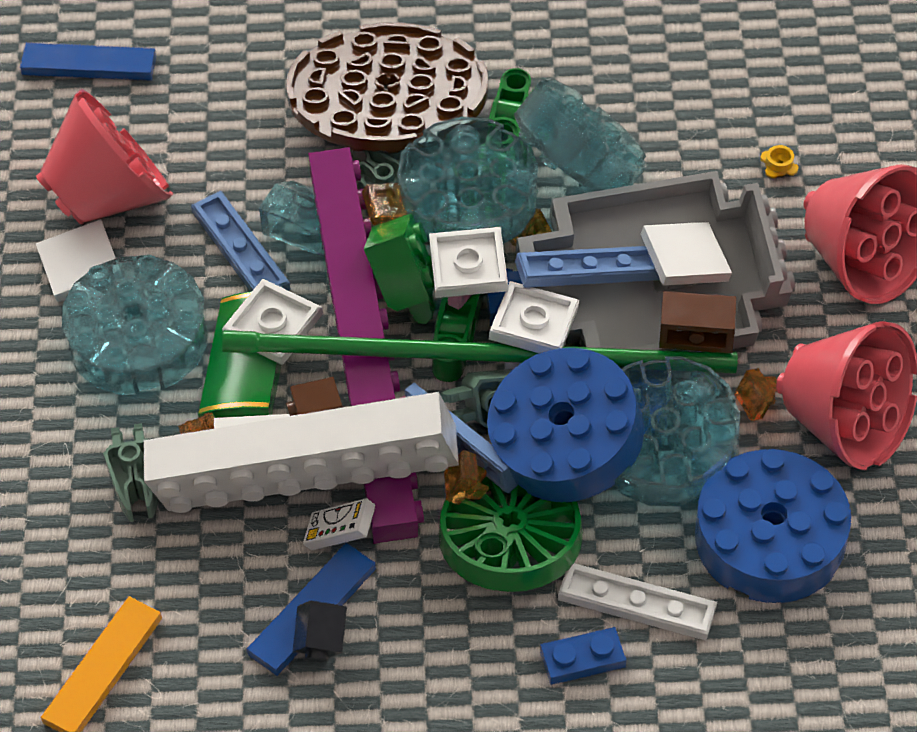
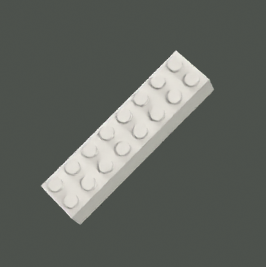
[144,392,459,513]

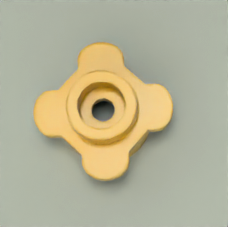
[760,145,798,179]

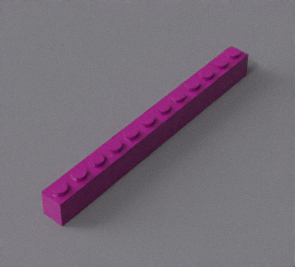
[308,147,424,544]

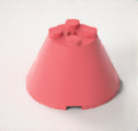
[36,89,173,225]
[804,164,917,304]
[776,321,917,470]

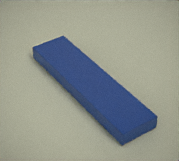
[20,43,156,81]
[247,543,376,676]

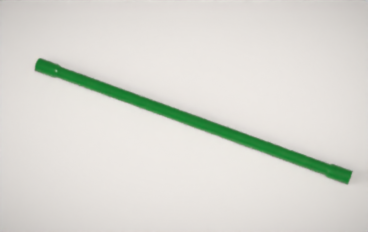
[222,330,738,374]

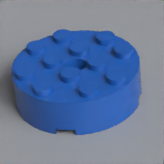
[487,348,644,502]
[695,449,851,603]

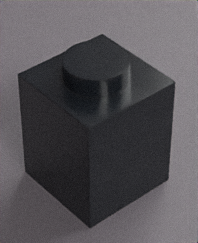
[292,600,347,662]

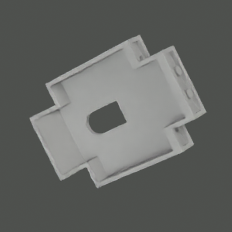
[515,171,795,369]

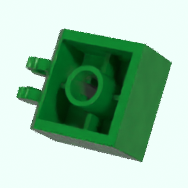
[364,213,436,324]

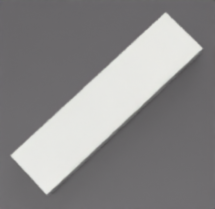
[558,563,717,641]

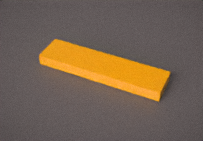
[41,596,162,732]

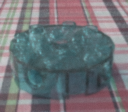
[514,77,648,193]
[397,117,538,244]
[62,255,208,395]
[613,356,740,507]

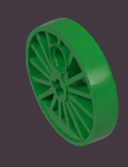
[438,472,582,592]

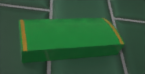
[198,291,281,420]

